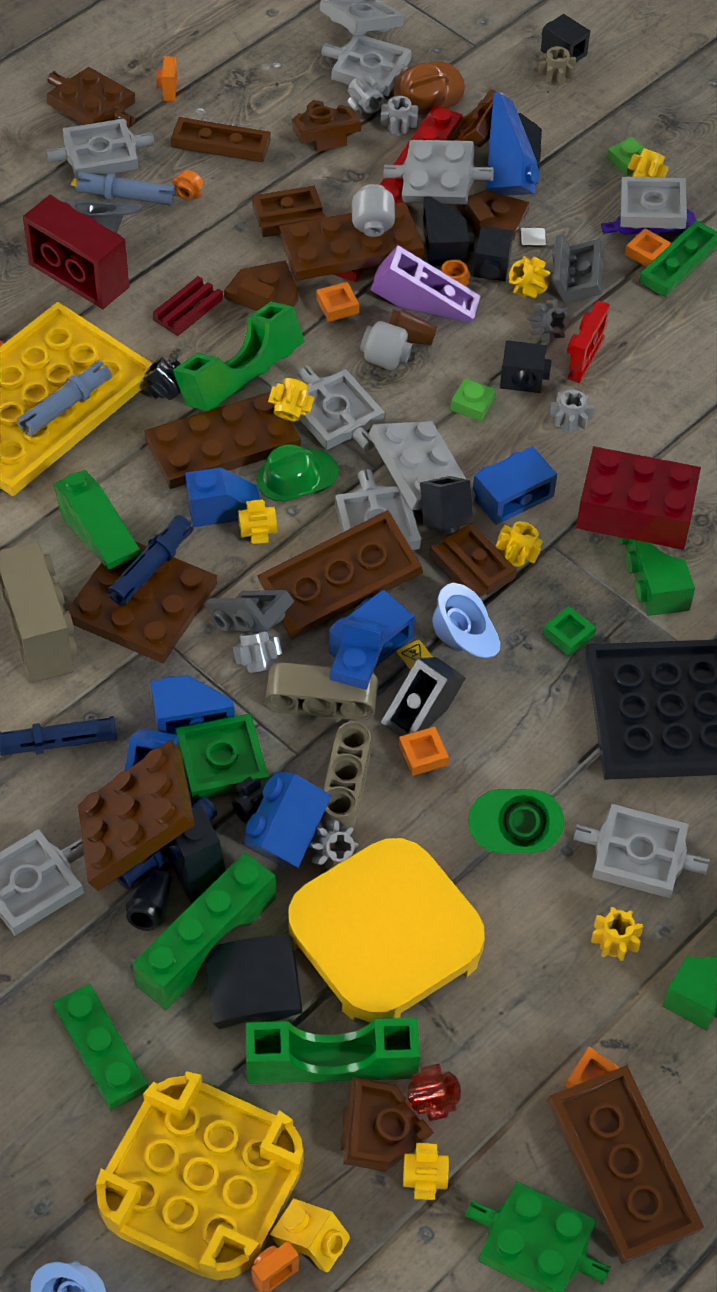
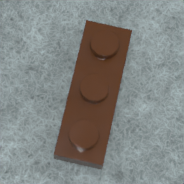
[171,117,271,162]

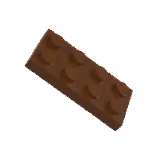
[279,203,424,281]
[144,392,301,489]
[257,510,423,640]
[547,1065,704,1264]

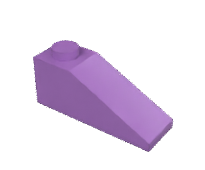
[370,245,481,323]

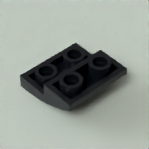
[206,935,303,1029]

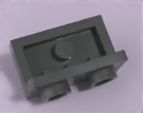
[550,234,605,303]
[204,590,294,632]

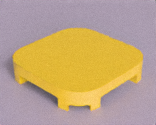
[289,838,485,1022]
[96,1071,304,1280]

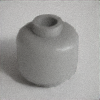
[352,184,395,237]
[360,321,413,370]

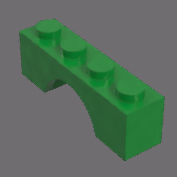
[173,301,305,412]
[618,537,695,616]
[132,852,276,1010]
[662,955,717,1031]
[246,1018,420,1084]

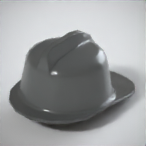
[66,200,142,232]

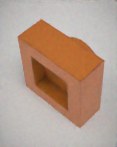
[157,56,178,102]
[625,228,672,267]
[316,282,360,322]
[398,726,449,776]
[564,1047,620,1088]
[251,1241,299,1292]

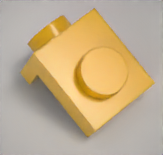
[269,1198,350,1272]

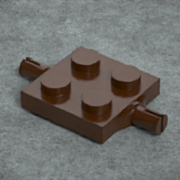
[47,67,135,128]
[447,89,505,147]

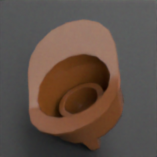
[394,61,465,114]

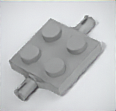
[321,35,412,96]
[46,119,154,179]
[384,140,494,204]
[298,365,385,451]
[335,469,421,550]
[573,804,710,899]
[0,829,84,936]

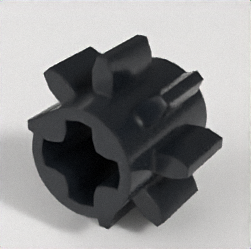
[144,357,181,400]
[232,776,268,824]

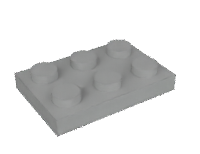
[368,421,476,510]

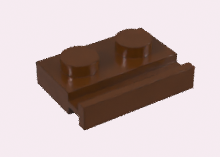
[252,185,326,237]
[429,523,517,597]

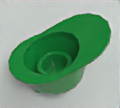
[256,444,339,502]
[468,789,564,853]

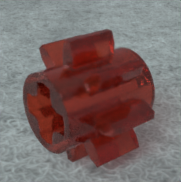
[407,1064,461,1121]

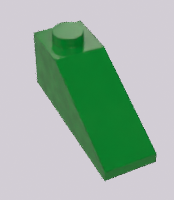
[53,470,141,570]

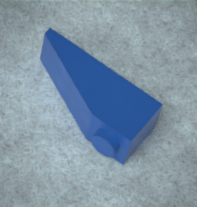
[486,92,539,196]

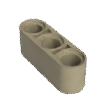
[264,663,378,720]
[321,721,371,830]

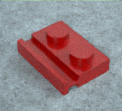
[567,300,610,383]

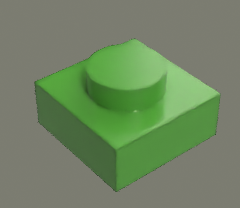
[607,137,646,176]
[450,378,496,422]

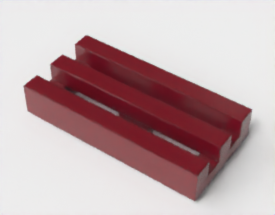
[153,276,223,336]

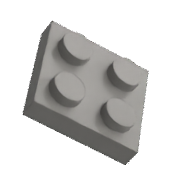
[320,0,404,35]
[620,177,687,229]

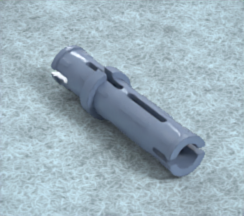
[76,171,175,206]
[17,360,112,437]

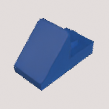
[330,616,389,690]

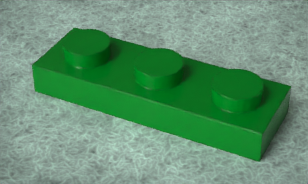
[639,220,717,297]
[52,983,148,1111]

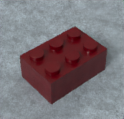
[23,195,129,309]
[576,446,701,550]

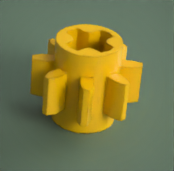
[628,148,669,178]
[509,256,550,299]
[268,378,314,421]
[238,499,277,545]
[495,521,543,567]
[591,907,643,961]
[403,1143,449,1200]

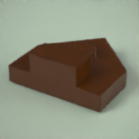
[292,100,361,152]
[457,190,529,240]
[224,260,298,311]
[340,1077,434,1171]

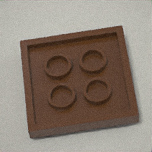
[66,541,217,664]
[78,740,195,891]

